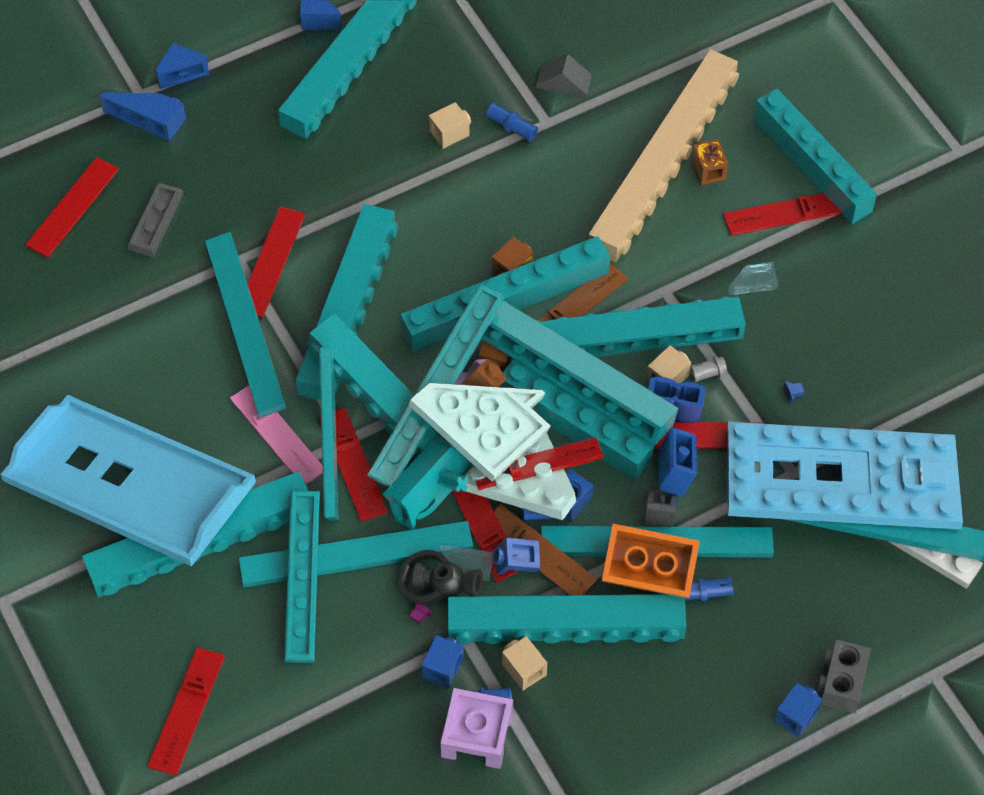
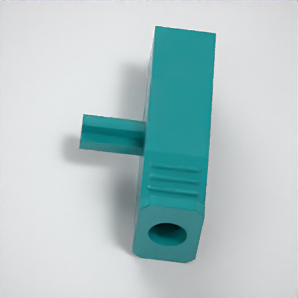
[383,435,473,530]

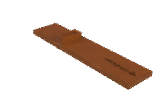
[538,263,629,321]
[494,504,597,596]

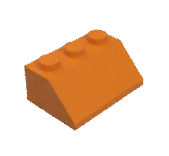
[602,524,700,599]

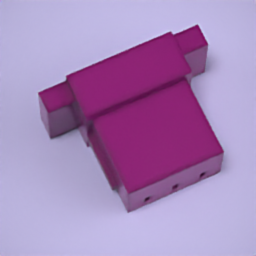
[410,603,433,624]

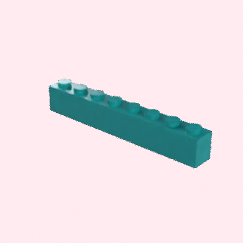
[278,0,417,139]
[296,204,398,400]
[400,236,610,353]
[536,297,746,357]
[482,301,679,446]
[82,471,308,597]
[448,594,687,645]

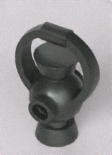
[396,550,483,606]

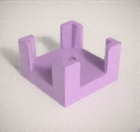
[441,688,513,769]

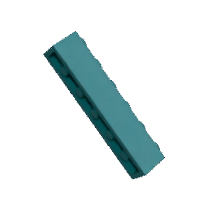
[754,89,877,224]
[307,313,441,458]
[499,359,654,481]

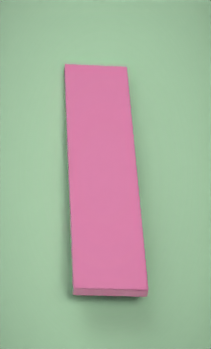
[230,386,323,485]

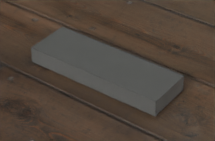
[128,183,183,257]

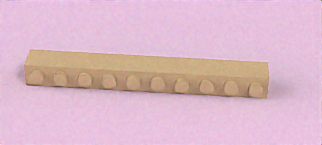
[588,49,739,263]

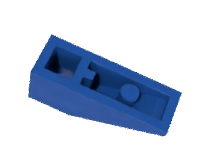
[100,92,186,141]

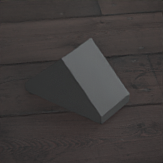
[536,54,592,98]
[644,487,678,527]

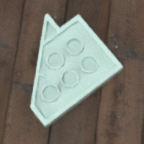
[409,383,550,481]
[465,433,576,520]

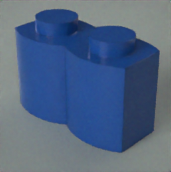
[648,377,706,422]

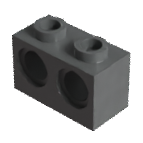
[817,639,871,713]

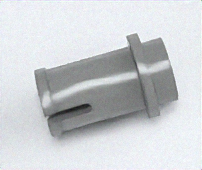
[690,356,727,382]

